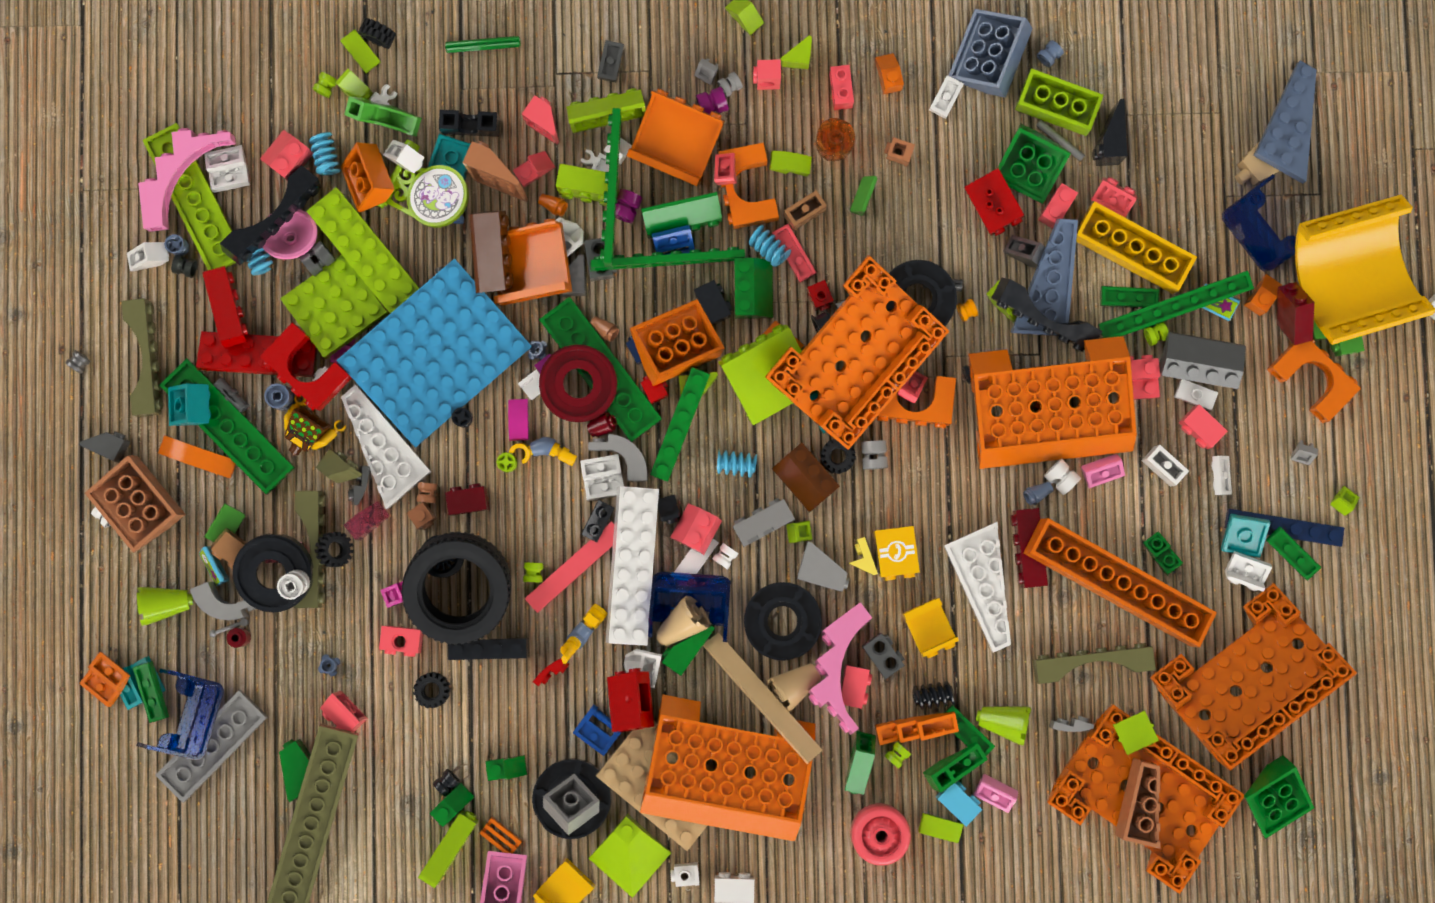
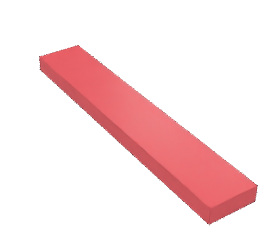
[525,521,614,613]

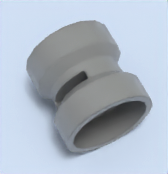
[717,71,743,98]

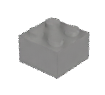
[543,774,599,835]

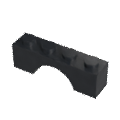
[448,638,529,660]

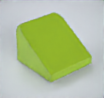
[1330,486,1360,516]
[786,521,813,543]

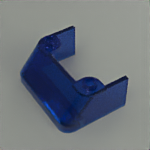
[1222,174,1296,272]
[648,572,731,642]
[136,669,224,760]

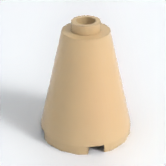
[656,595,710,646]
[766,663,821,712]

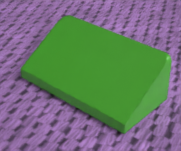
[850,176,878,216]
[204,503,245,542]

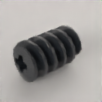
[912,681,955,710]

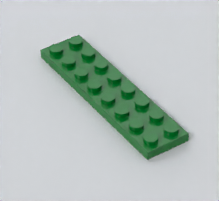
[539,297,662,442]
[159,358,295,495]

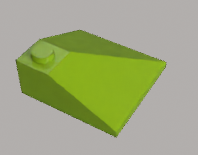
[588,813,671,898]

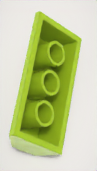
[566,88,646,133]

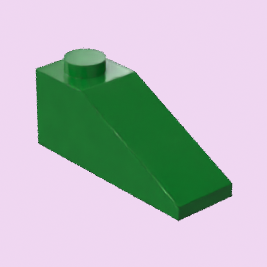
[661,625,715,676]
[923,743,988,793]

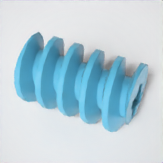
[309,132,341,175]
[749,225,791,267]
[247,247,273,276]
[716,450,757,478]

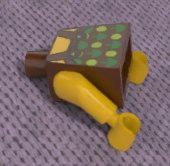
[284,395,346,455]

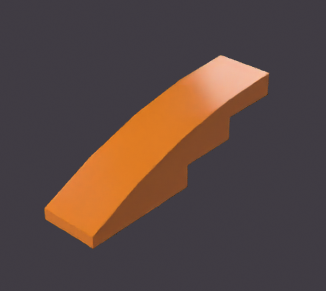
[875,712,959,745]

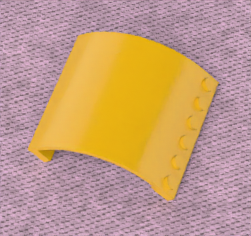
[1295,194,1435,345]

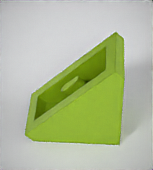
[725,0,764,36]
[780,35,812,70]

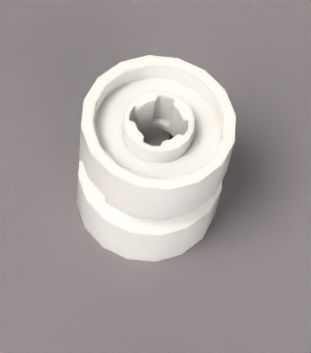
[1044,459,1081,495]
[277,569,310,600]

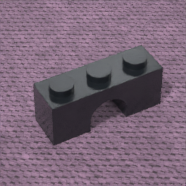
[439,110,500,137]

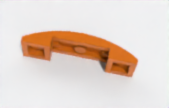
[158,435,236,479]

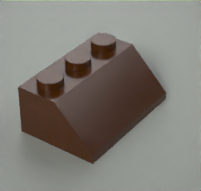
[772,442,840,513]

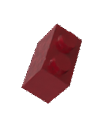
[445,483,489,516]

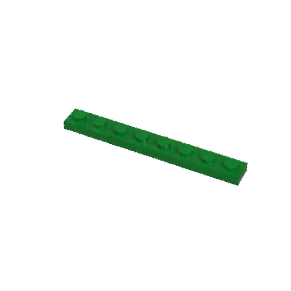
[600,108,622,267]
[589,247,745,271]
[1098,270,1254,338]

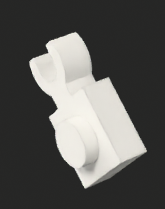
[368,84,397,105]
[581,149,609,172]

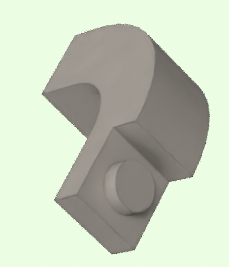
[588,434,648,482]
[190,581,255,620]

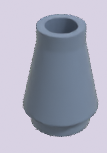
[1023,482,1054,505]

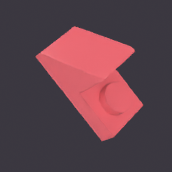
[513,151,556,188]
[714,153,737,185]
[897,371,928,403]

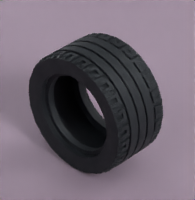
[401,531,512,645]

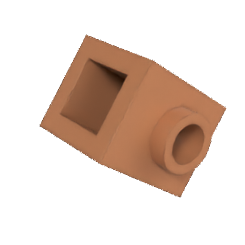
[407,502,437,530]

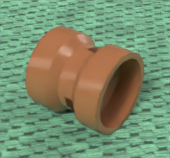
[416,482,438,503]

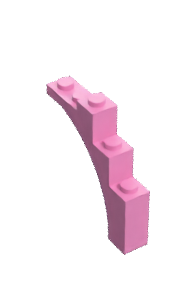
[138,128,236,232]
[808,602,872,735]

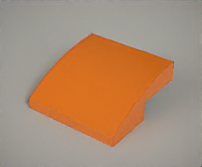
[79,652,130,707]

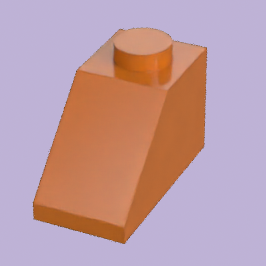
[875,53,904,95]
[1244,274,1282,316]

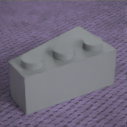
[733,498,795,548]

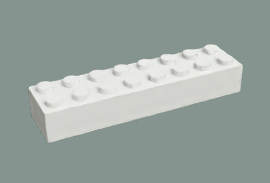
[605,486,659,646]

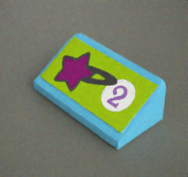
[1202,283,1240,321]
[199,546,229,586]

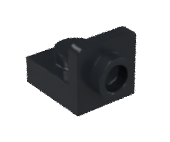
[658,495,681,525]

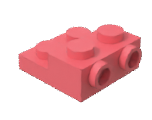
[1130,355,1160,400]

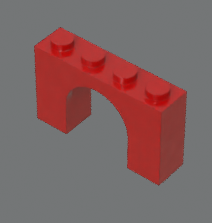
[260,322,352,411]

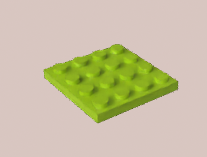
[280,254,388,359]

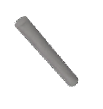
[1036,120,1085,161]

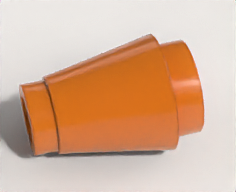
[538,193,568,217]

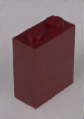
[1277,282,1315,345]

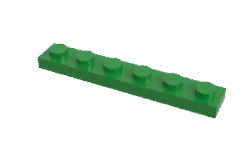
[650,367,710,482]

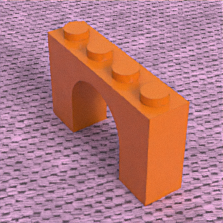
[718,142,779,230]
[1267,339,1361,423]
[876,376,956,429]

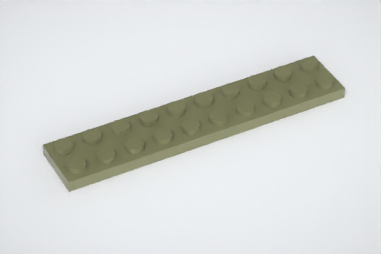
[267,724,359,903]

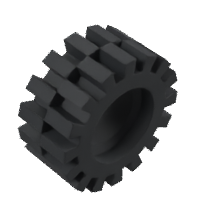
[358,18,396,49]
[820,439,856,474]
[315,532,354,567]
[413,672,451,708]

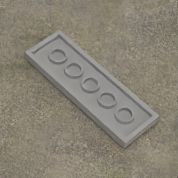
[155,690,268,803]

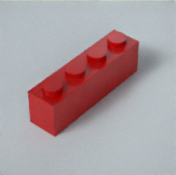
[202,266,249,348]

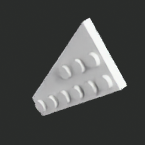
[341,384,431,510]
[944,522,1011,653]

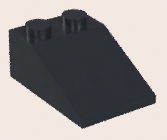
[1092,99,1128,166]

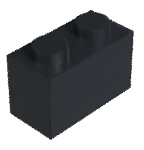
[694,280,733,326]

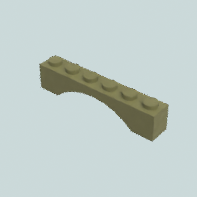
[121,298,163,417]
[294,491,326,608]
[1032,643,1156,684]

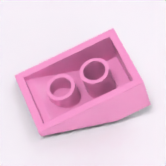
[480,851,527,903]

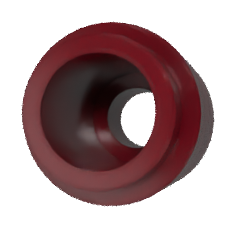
[587,413,617,437]
[226,627,251,648]

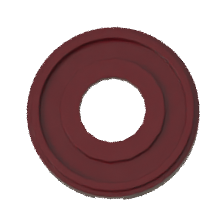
[539,345,617,422]

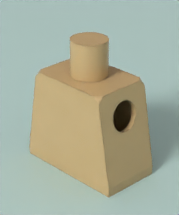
[1235,141,1280,185]

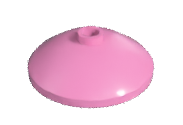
[263,209,318,259]

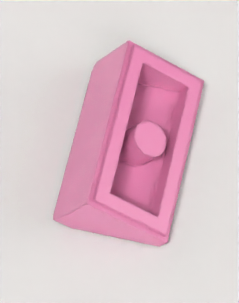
[1081,454,1125,488]
[973,774,1018,813]

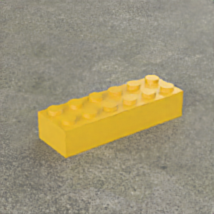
[1076,201,1197,294]

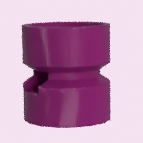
[695,87,729,114]
[616,189,643,224]

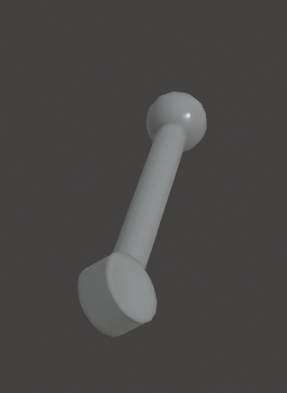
[209,618,249,637]

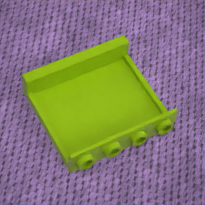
[718,324,815,425]

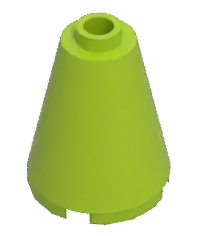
[137,587,194,626]
[976,706,1031,746]

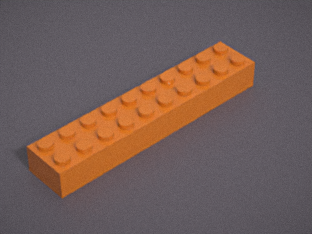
[1024,518,1217,647]

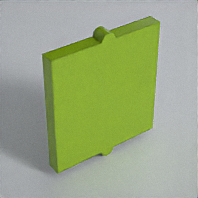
[1113,710,1159,755]

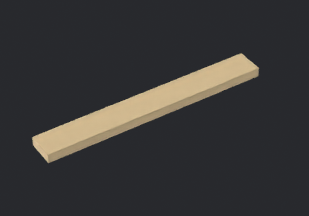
[703,633,823,764]

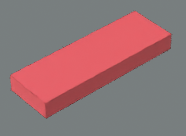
[771,224,817,283]

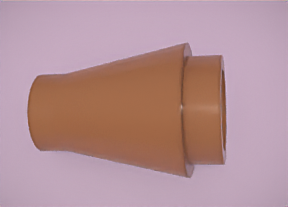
[590,316,619,342]

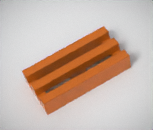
[479,817,522,854]

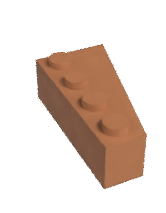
[1115,758,1160,849]

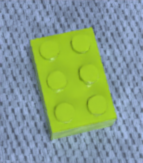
[556,164,619,206]

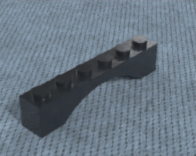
[220,165,321,265]
[991,277,1102,352]

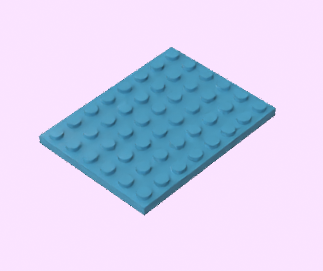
[336,258,532,448]

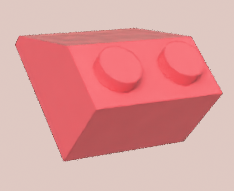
[522,95,559,145]
[260,130,313,181]
[670,503,722,555]
[320,691,368,732]

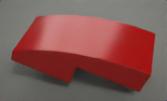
[533,658,569,687]

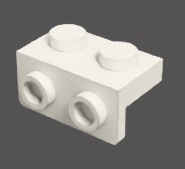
[1225,551,1272,592]

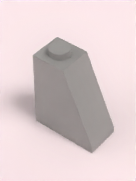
[797,542,850,592]

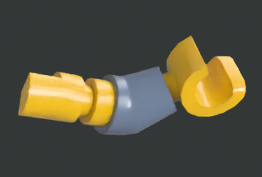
[509,437,577,466]
[560,604,608,664]

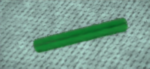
[445,36,521,53]

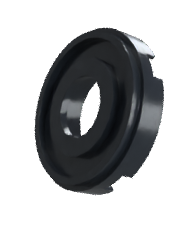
[886,260,957,326]
[233,533,314,612]
[744,582,822,661]
[532,758,612,839]

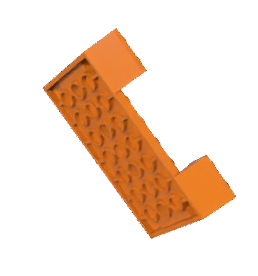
[765,255,949,450]
[968,336,1137,469]
[1150,583,1357,771]
[640,694,816,841]
[1047,704,1244,894]

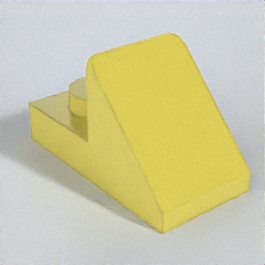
[848,537,878,575]

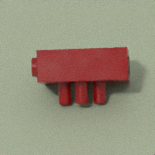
[964,168,1025,236]
[607,668,654,732]

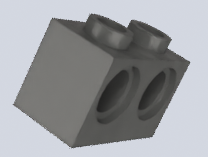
[584,238,617,282]
[862,633,905,679]

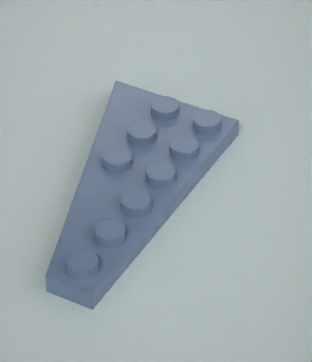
[1253,60,1317,184]
[1010,219,1078,336]

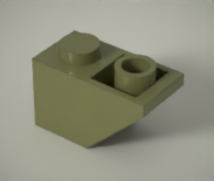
[315,449,362,484]

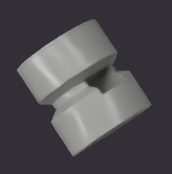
[861,440,888,470]

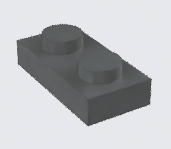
[597,40,624,83]

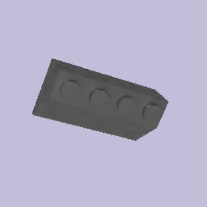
[1159,332,1246,389]

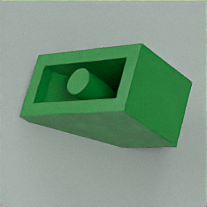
[429,783,475,827]

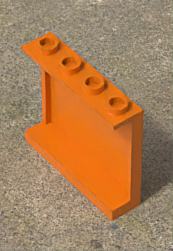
[626,88,725,186]
[493,219,572,306]

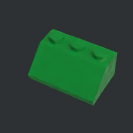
[734,258,773,319]

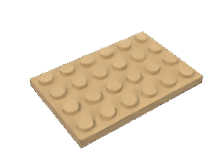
[596,721,713,851]

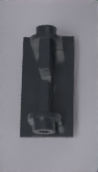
[581,500,614,542]

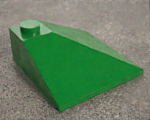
[997,123,1071,204]
[1244,755,1314,839]

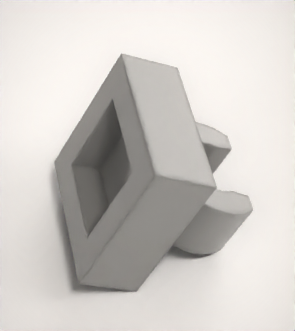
[694,58,718,85]
[1291,440,1318,465]

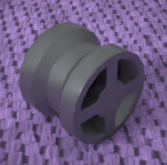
[65,350,91,374]

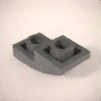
[348,466,370,505]

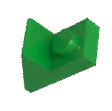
[485,755,527,781]

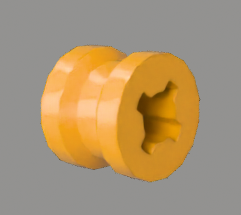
[956,298,978,322]

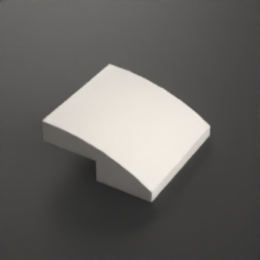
[204,145,250,193]
[580,454,624,501]

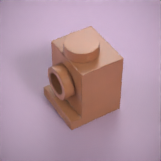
[884,137,915,167]

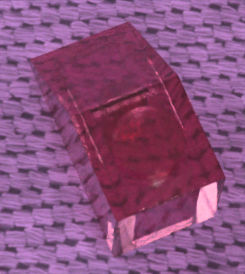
[344,501,390,541]

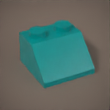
[168,383,211,426]

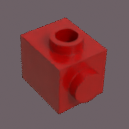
[806,280,834,312]
[640,375,668,405]

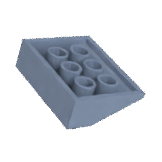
[948,9,1033,98]

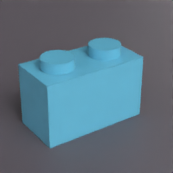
[935,781,983,827]

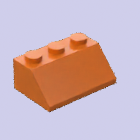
[340,142,394,212]

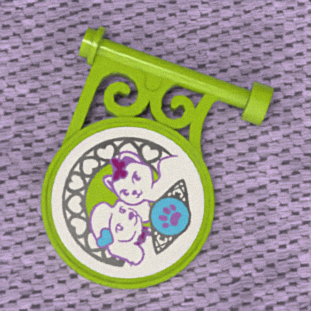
[377,139,469,228]

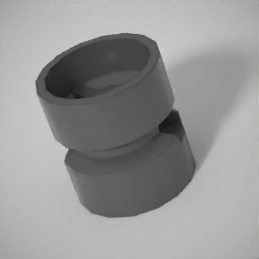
[299,241,336,276]

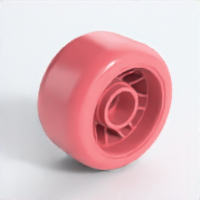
[850,803,911,866]

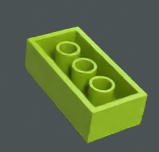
[1015,68,1104,136]

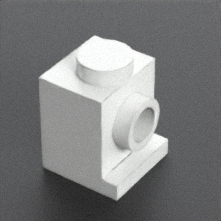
[671,862,700,887]

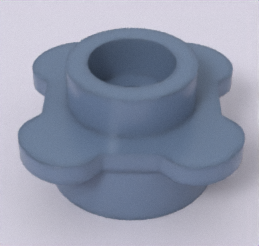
[528,341,548,360]
[318,654,340,676]

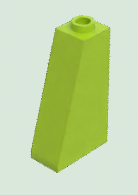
[418,810,479,888]

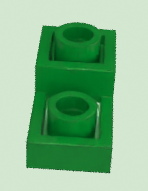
[1143,531,1183,576]

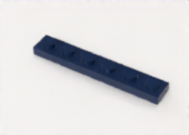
[1224,509,1345,547]

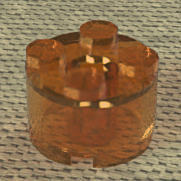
[815,118,855,161]

